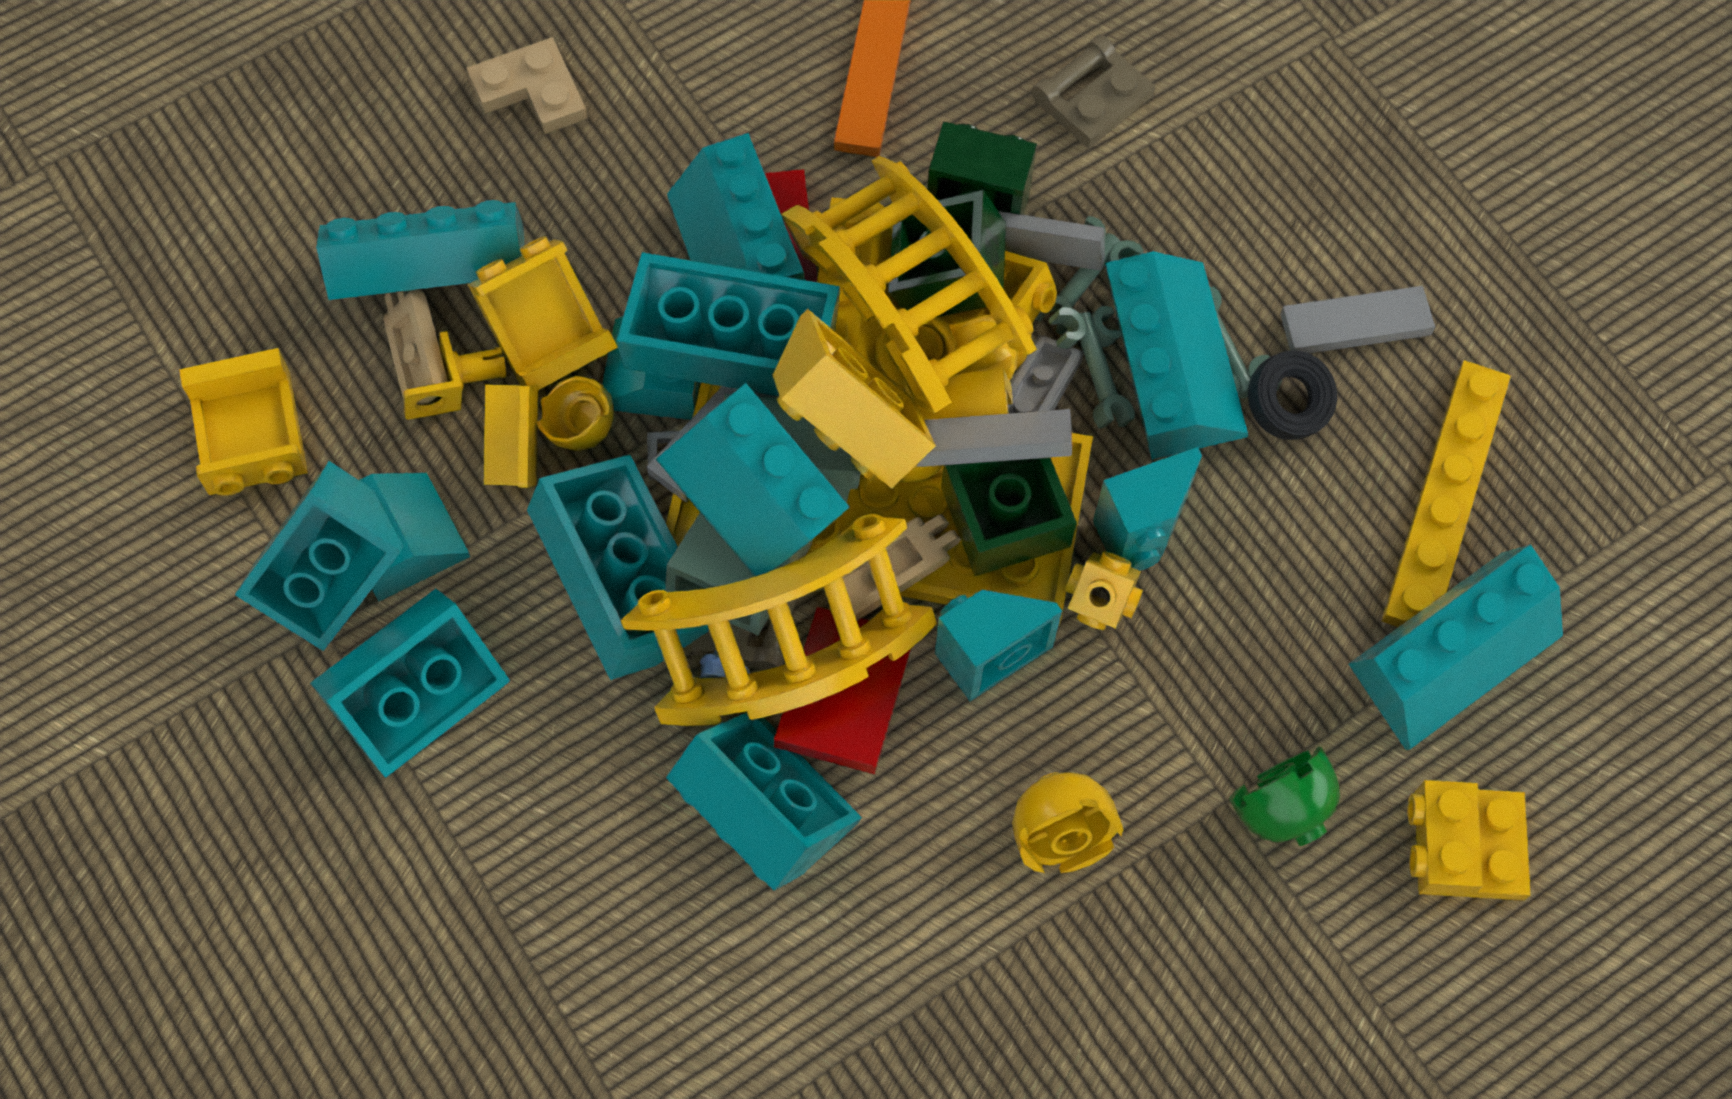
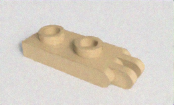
[383,289,448,405]
[842,514,961,620]

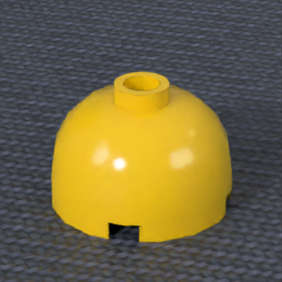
[1012,772,1124,873]

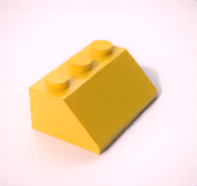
[773,309,936,489]

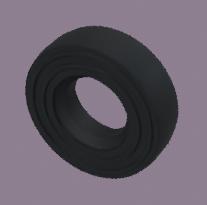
[1248,351,1337,440]

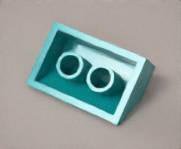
[656,383,849,577]
[235,461,403,651]
[310,588,510,778]
[666,712,862,891]

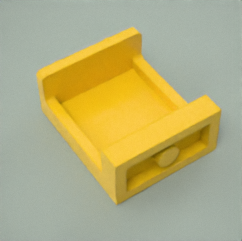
[467,236,618,390]
[179,348,308,495]

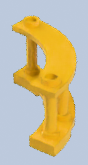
[781,156,1037,413]
[621,514,937,726]

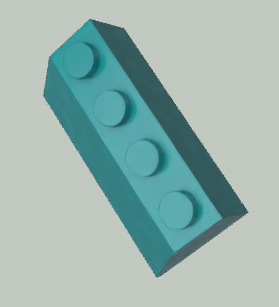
[667,133,805,280]
[316,200,525,300]
[1106,251,1248,460]
[616,252,840,396]
[527,455,709,680]
[1348,544,1563,750]

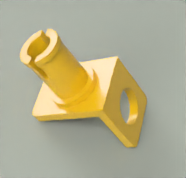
[404,331,506,420]

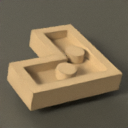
[467,37,588,134]

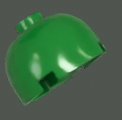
[1229,747,1340,846]

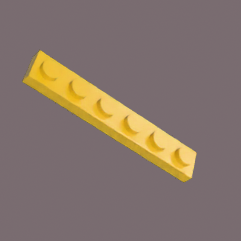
[1381,360,1511,627]

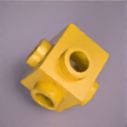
[1065,552,1143,630]

